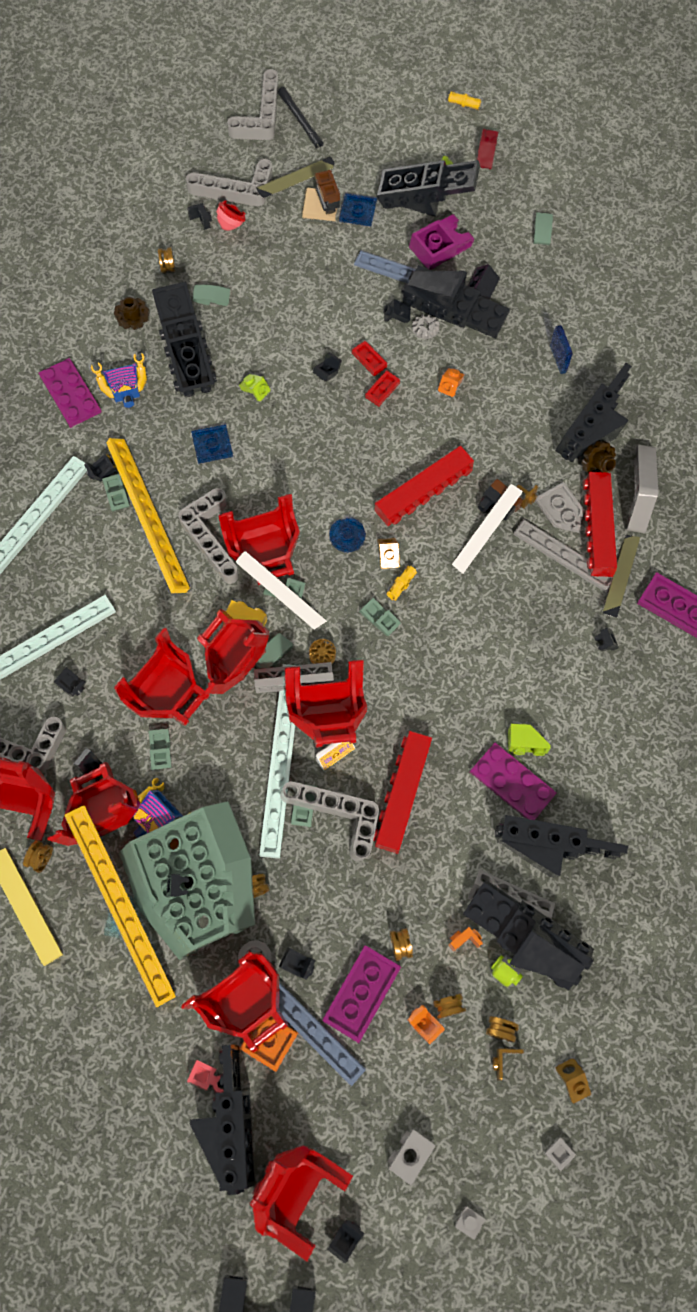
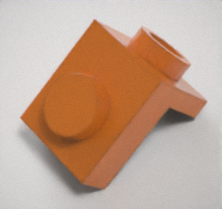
[438,368,465,397]
[449,927,483,951]
[408,1005,445,1045]

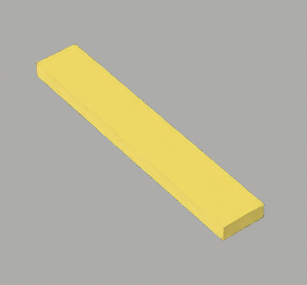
[0,848,63,966]

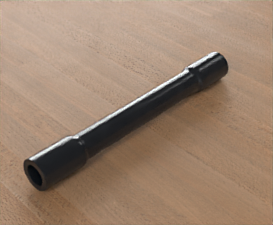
[278,87,324,149]

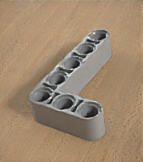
[227,69,279,140]
[186,159,273,206]
[626,444,658,534]
[179,488,238,584]
[0,717,66,773]
[280,782,379,861]

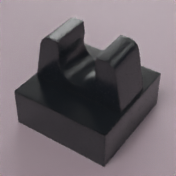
[594,628,619,651]
[166,874,189,897]

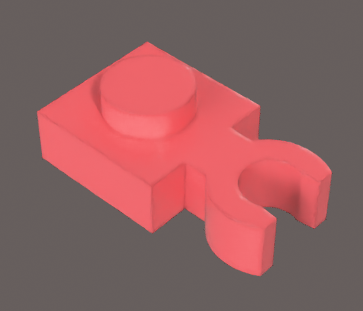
[186,1060,224,1093]

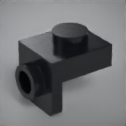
[187,203,212,230]
[383,299,411,323]
[312,352,342,382]
[84,453,117,482]
[53,667,86,697]
[73,748,103,782]
[278,948,316,980]
[327,1219,365,1264]

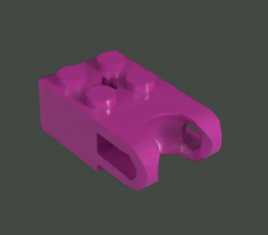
[409,214,475,270]

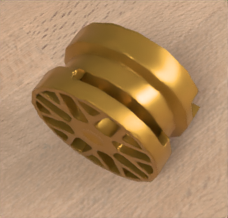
[158,247,175,273]
[309,639,336,665]
[23,840,53,873]
[252,874,270,898]
[390,928,413,961]
[433,994,466,1019]
[486,1016,519,1042]

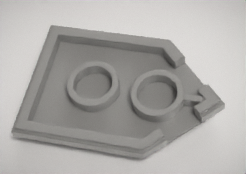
[535,482,584,533]

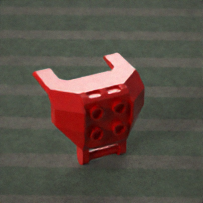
[218,494,300,585]
[197,609,269,694]
[114,628,210,726]
[285,660,367,747]
[0,758,55,841]
[48,762,141,846]
[181,952,289,1053]
[249,1145,353,1261]

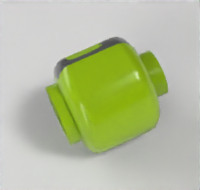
[491,955,523,987]

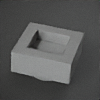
[544,1137,576,1171]
[454,1206,485,1240]

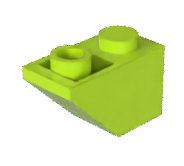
[508,724,551,756]

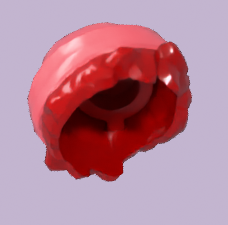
[216,200,246,231]

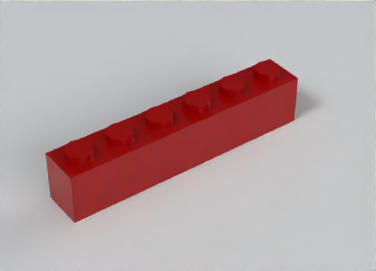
[374,446,474,526]
[583,472,617,577]
[373,731,432,854]

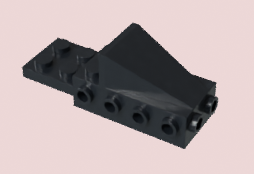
[377,160,480,217]
[402,265,510,339]
[152,281,217,398]
[555,363,632,463]
[495,815,628,878]
[463,879,594,991]
[190,1044,255,1195]

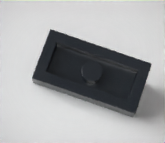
[467,264,500,300]

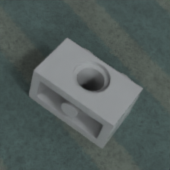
[387,1129,436,1185]

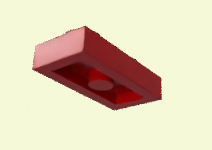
[352,341,387,376]
[365,370,400,407]

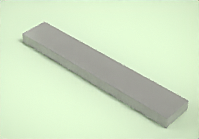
[513,519,613,593]

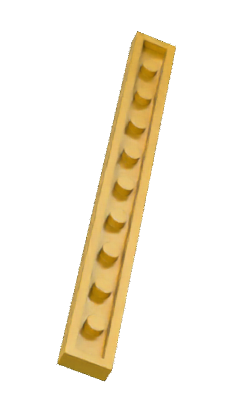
[106,438,190,593]
[64,806,176,1007]

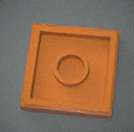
[239,1016,298,1072]

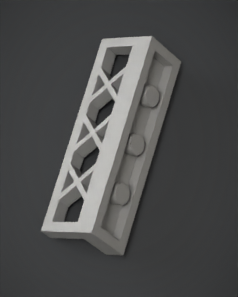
[254,662,334,693]
[468,869,555,919]

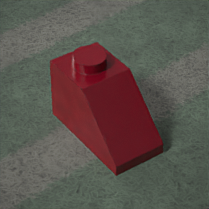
[477,129,499,170]

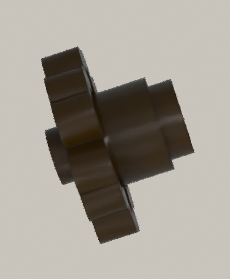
[114,297,150,330]
[582,441,616,473]

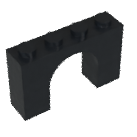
[219,1275,316,1312]

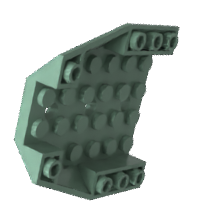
[119,801,255,960]

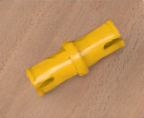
[448,91,481,110]
[387,566,417,601]

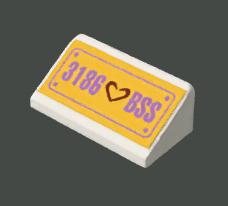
[315,742,355,771]

